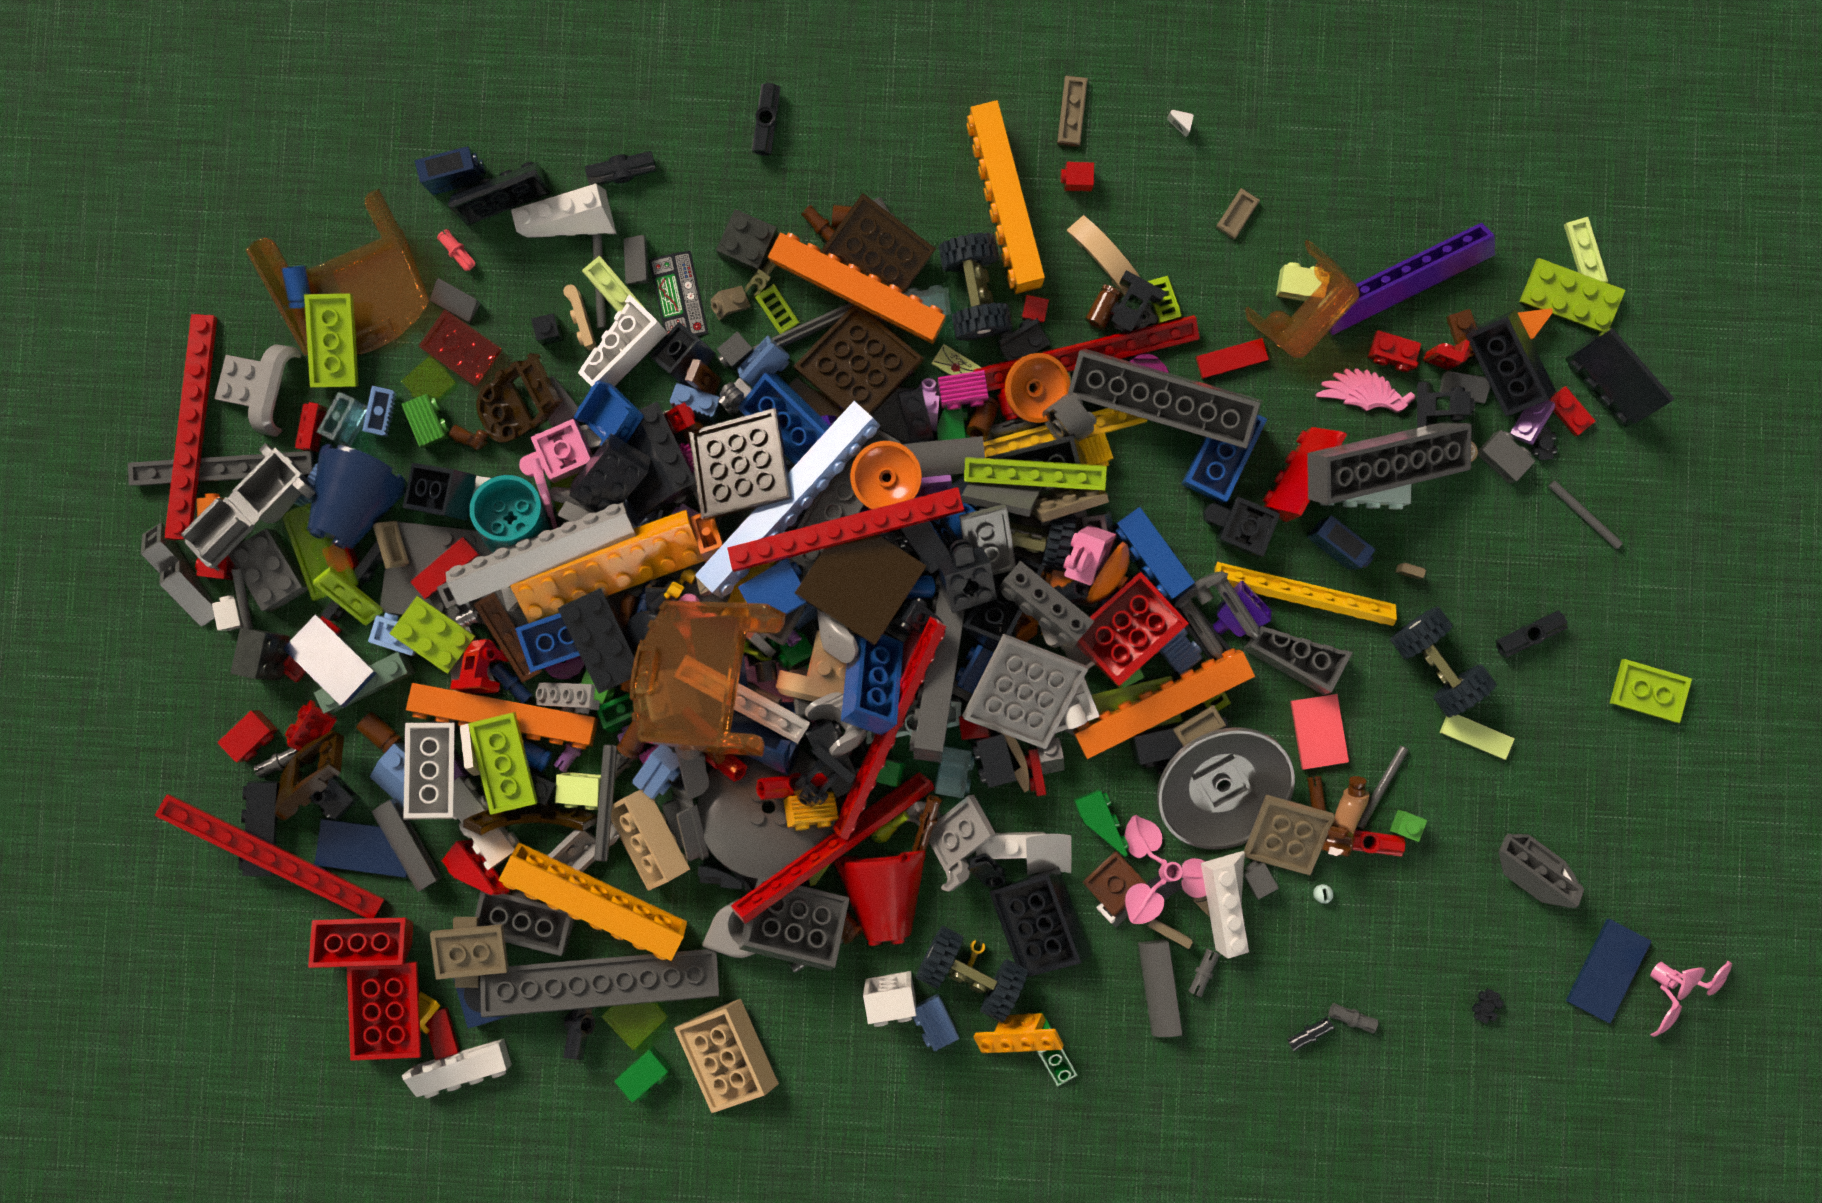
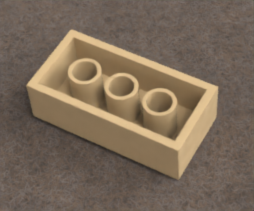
[611,790,690,891]

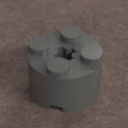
[1042,393,1097,443]

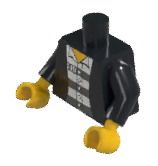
[645,569,696,622]

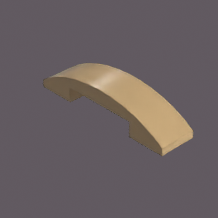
[1066,215,1140,296]
[1004,734,1029,792]

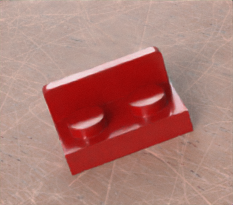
[1368,330,1421,372]
[1423,340,1470,370]
[295,402,327,452]
[285,700,337,751]

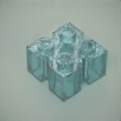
[934,745,975,798]

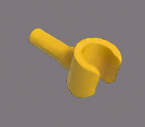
[967,940,985,968]

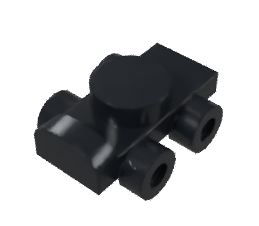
[1531,427,1557,460]
[1472,988,1504,1024]

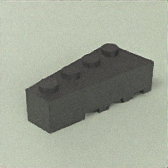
[1243,626,1353,695]

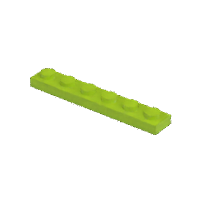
[964,457,1107,490]

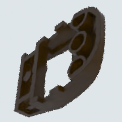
[476,353,563,442]
[274,730,344,820]

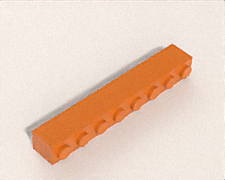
[768,232,946,344]
[1073,648,1255,759]
[406,683,598,749]

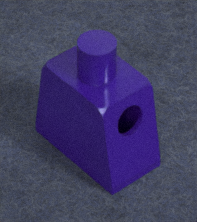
[1213,580,1272,637]

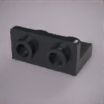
[997,318,1051,361]

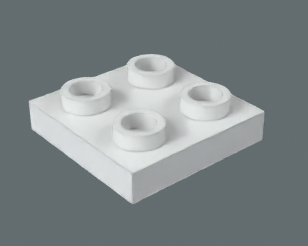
[1056,678,1099,733]

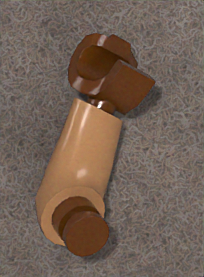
[1322,776,1370,857]

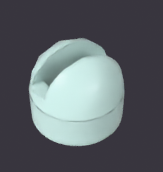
[1313,884,1333,904]

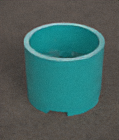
[470,475,550,553]

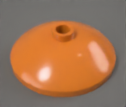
[1005,353,1070,423]
[850,441,922,509]
[1086,542,1130,604]

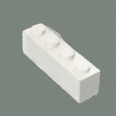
[511,184,616,238]
[578,295,668,386]
[453,776,519,870]
[1201,851,1249,958]
[402,1038,511,1098]

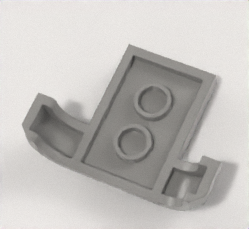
[215,345,301,437]
[905,795,996,892]

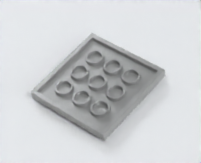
[962,634,1088,749]

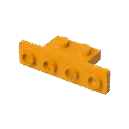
[974,1013,1064,1053]

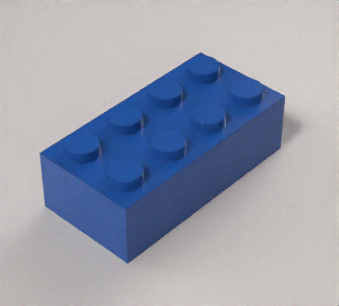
[738,373,831,465]
[1181,415,1267,504]
[1113,507,1195,600]
[515,613,580,673]
[841,634,904,735]

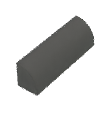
[902,436,985,477]
[372,798,442,892]
[1138,939,1182,1037]

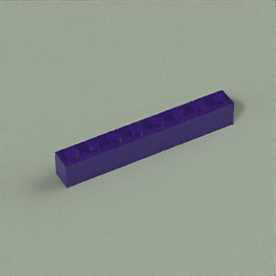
[1318,223,1495,335]

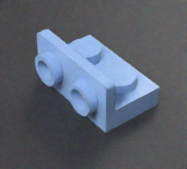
[368,612,416,656]

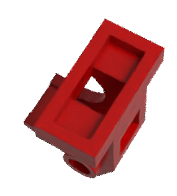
[450,639,509,694]

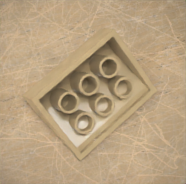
[674,999,778,1113]

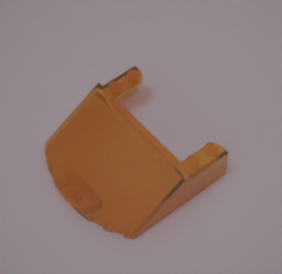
[245,188,430,355]
[630,600,786,756]

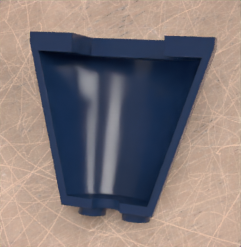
[307,444,408,549]
[707,702,806,775]

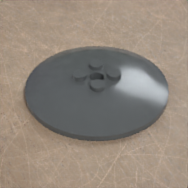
[1157,728,1295,849]
[697,750,838,880]

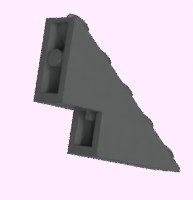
[141,522,215,627]

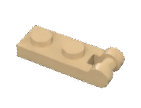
[563,285,597,350]

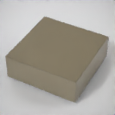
[1395,563,1426,579]

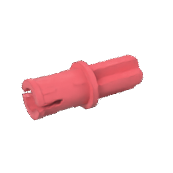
[437,229,475,271]

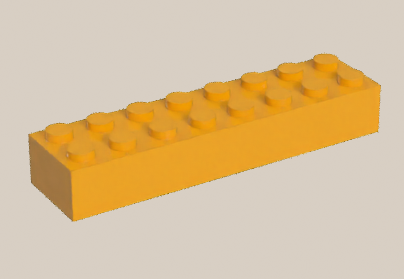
[966,100,1045,294]
[510,510,704,623]
[498,843,687,961]

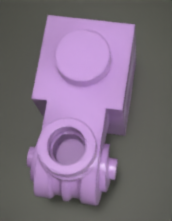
[917,378,940,431]

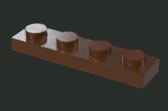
[474,592,543,683]

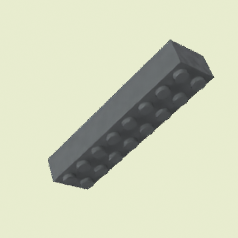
[1068,349,1263,448]
[1308,421,1471,504]
[910,574,965,763]

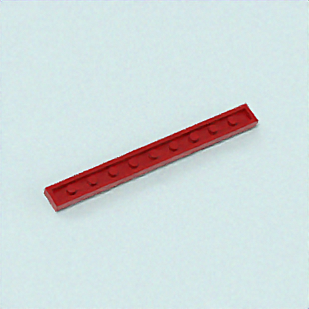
[164,314,217,540]
[973,315,1200,391]
[727,487,964,572]
[833,617,946,840]
[731,772,935,924]
[155,794,384,919]

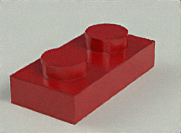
[1549,386,1595,436]
[666,402,695,433]
[1024,748,1046,796]

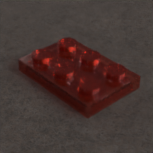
[419,309,502,386]

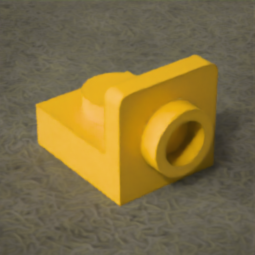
[419,992,440,1034]

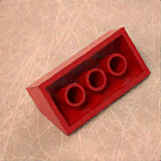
[308,917,413,968]

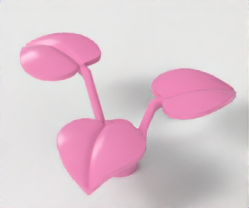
[1125,815,1206,924]
[1650,961,1732,1037]

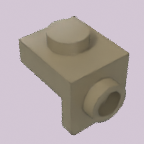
[711,286,750,320]

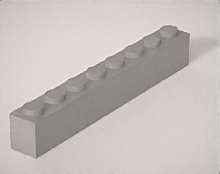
[446,502,636,606]

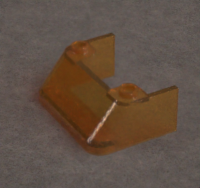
[1245,239,1359,358]

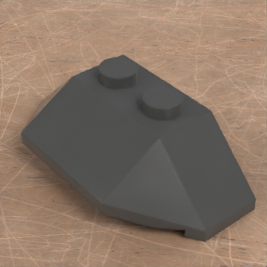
[1499,834,1584,908]

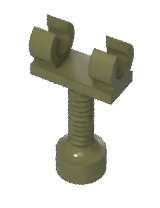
[745,241,776,297]

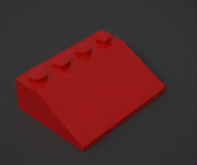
[1263,427,1347,522]
[1076,572,1189,686]
[347,961,421,1060]

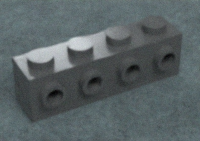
[999,561,1094,649]

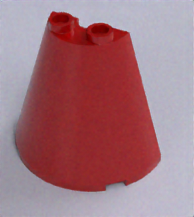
[834,850,925,946]

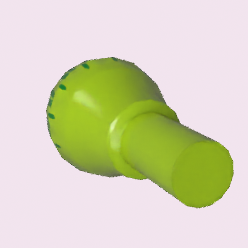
[870,811,909,844]

